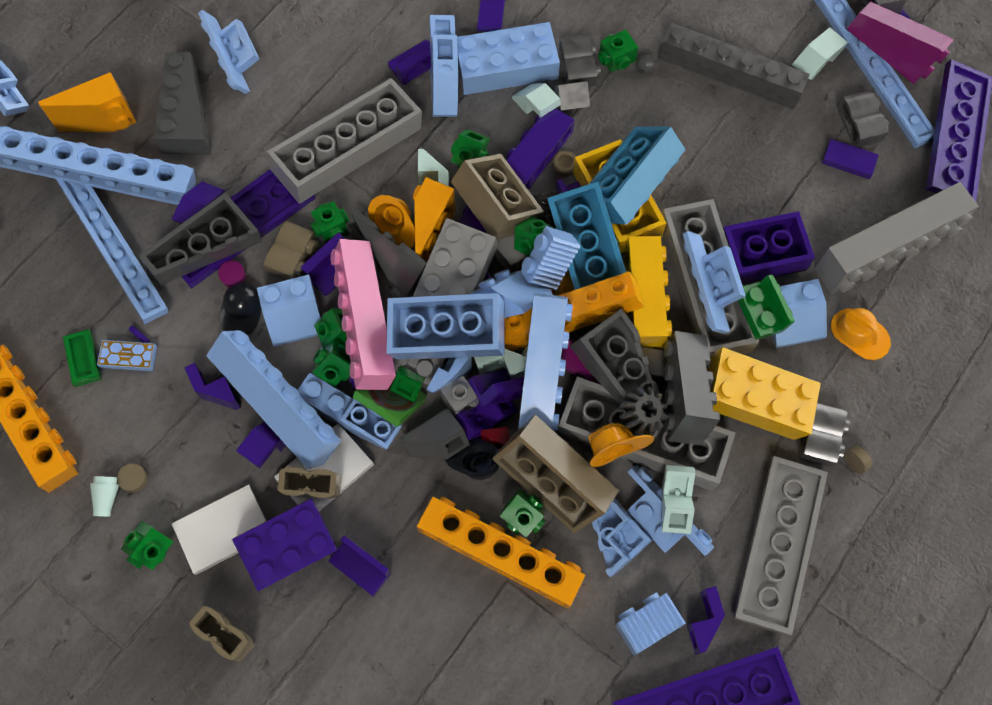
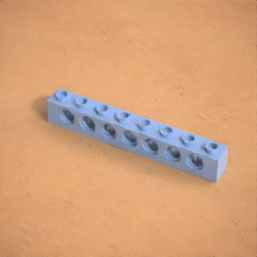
[0,126,196,205]

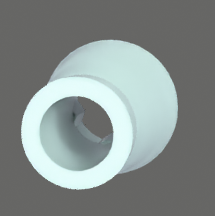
[90,476,119,517]

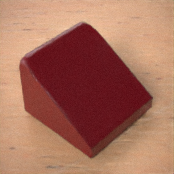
[481,427,510,450]

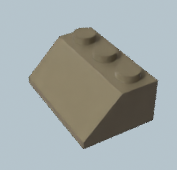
[451,154,544,240]

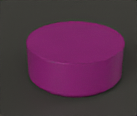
[218,261,246,287]

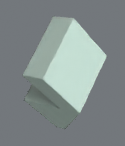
[792,27,849,80]
[512,83,561,118]
[418,149,449,186]
[474,349,527,380]
[662,465,695,534]

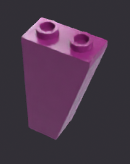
[847,2,954,84]

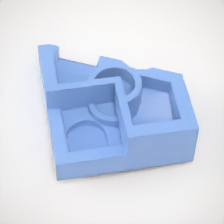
[427,357,472,393]
[592,498,653,577]

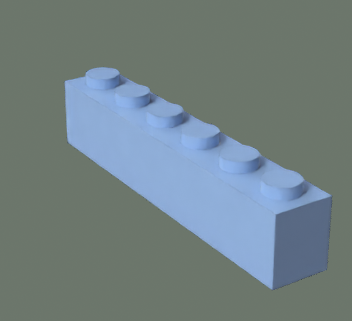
[518,293,573,431]
[206,330,341,469]

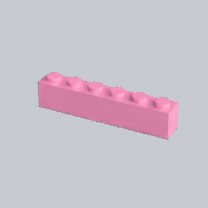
[330,239,396,390]

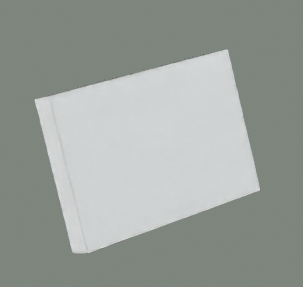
[274,424,374,511]
[172,485,267,575]

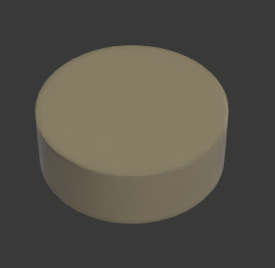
[552,151,576,177]
[844,445,872,474]
[117,464,148,493]

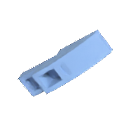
[429,15,458,117]
[0,60,29,116]
[298,373,402,450]

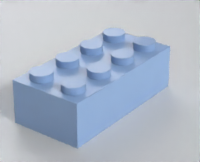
[457,22,560,95]
[387,293,505,360]

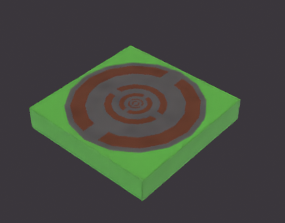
[353,378,427,427]

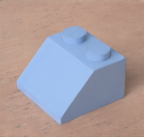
[470,269,553,318]
[257,275,321,347]
[771,279,827,349]

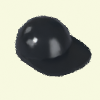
[220,282,262,335]
[445,438,499,480]

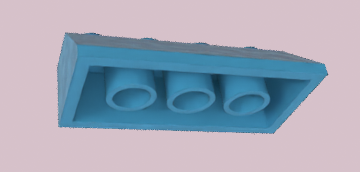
[589,126,686,225]
[547,181,626,290]

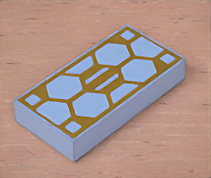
[97,340,157,372]

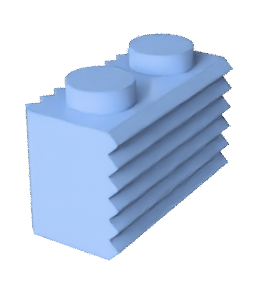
[521,226,580,290]
[615,592,686,656]

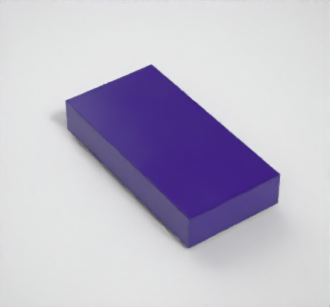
[822,139,879,180]

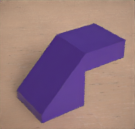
[477,0,506,32]
[172,181,226,224]
[184,363,241,410]
[454,401,519,440]
[236,421,286,469]
[687,586,725,655]

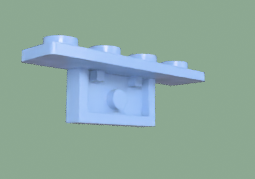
[198,10,259,94]
[683,231,746,334]
[627,465,714,556]

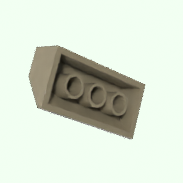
[492,414,619,533]

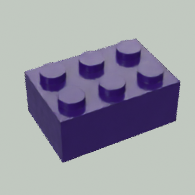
[723,211,815,284]
[232,498,338,591]

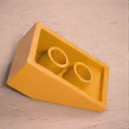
[38,72,137,132]
[413,177,456,263]

